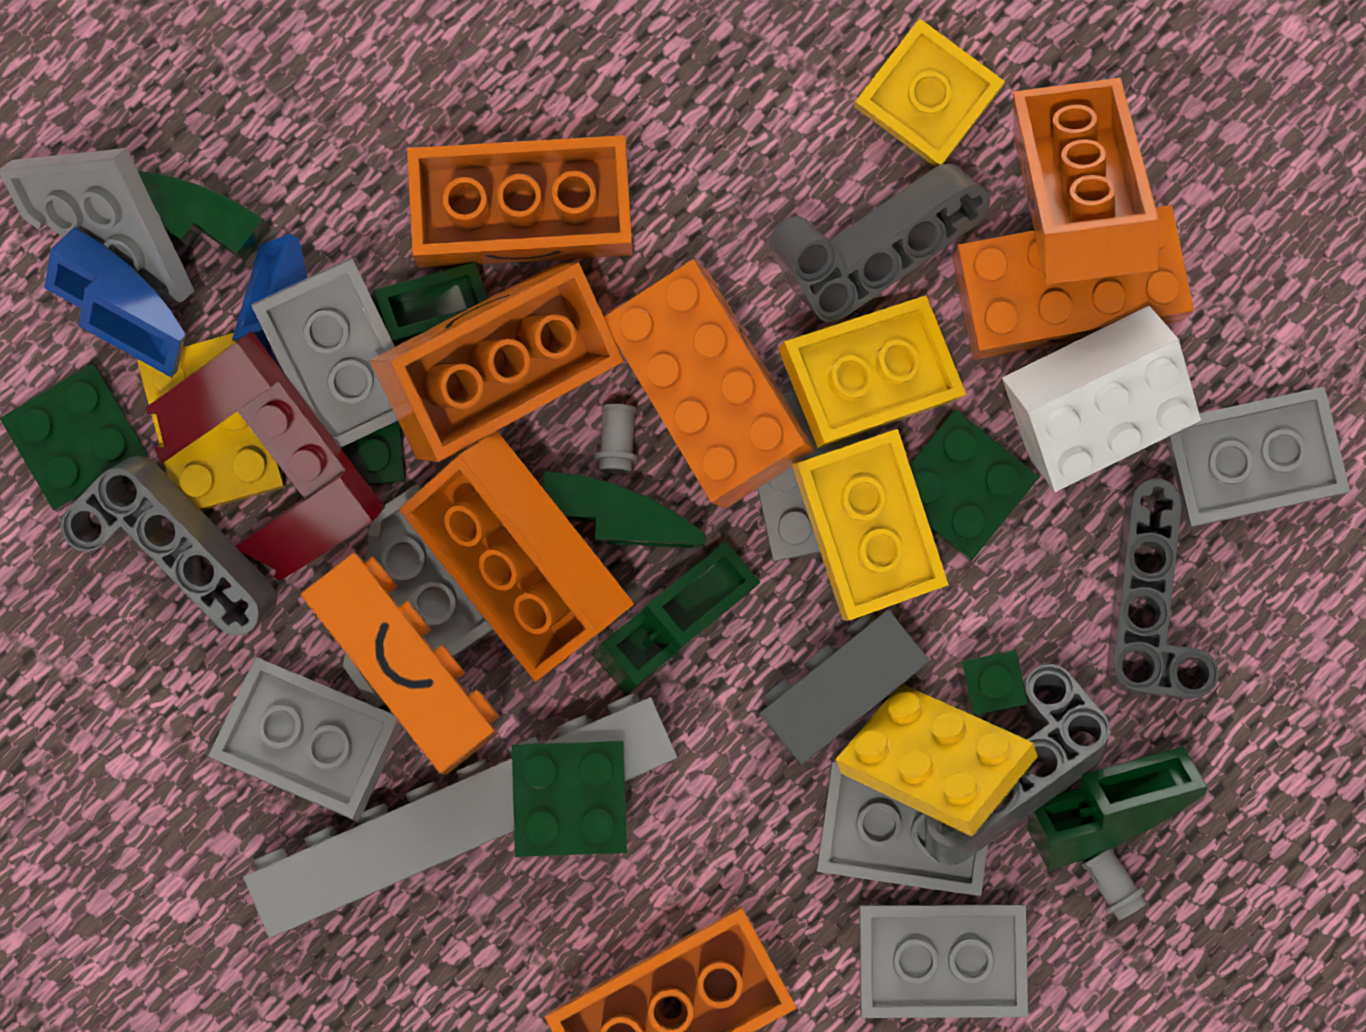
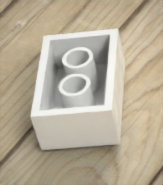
[1002,306,1201,492]

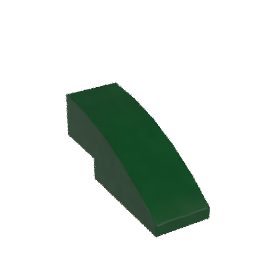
[138,171,270,263]
[371,262,488,347]
[543,471,705,549]
[592,541,761,696]
[1027,746,1207,871]

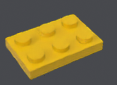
[778,295,967,448]
[137,333,286,511]
[792,429,949,621]
[835,684,1037,837]

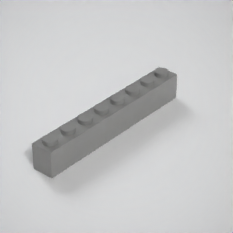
[243,692,678,938]

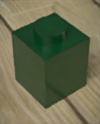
[956,650,1028,716]

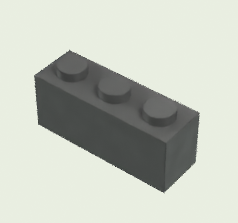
[759,609,930,765]

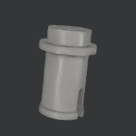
[595,404,638,474]
[1082,848,1147,921]

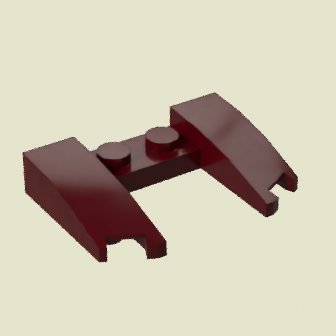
[146,330,385,581]

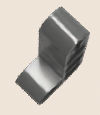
[769,163,990,322]
[61,456,277,636]
[1107,478,1219,700]
[925,664,1110,865]

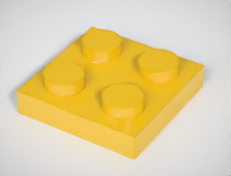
[854,18,1005,167]

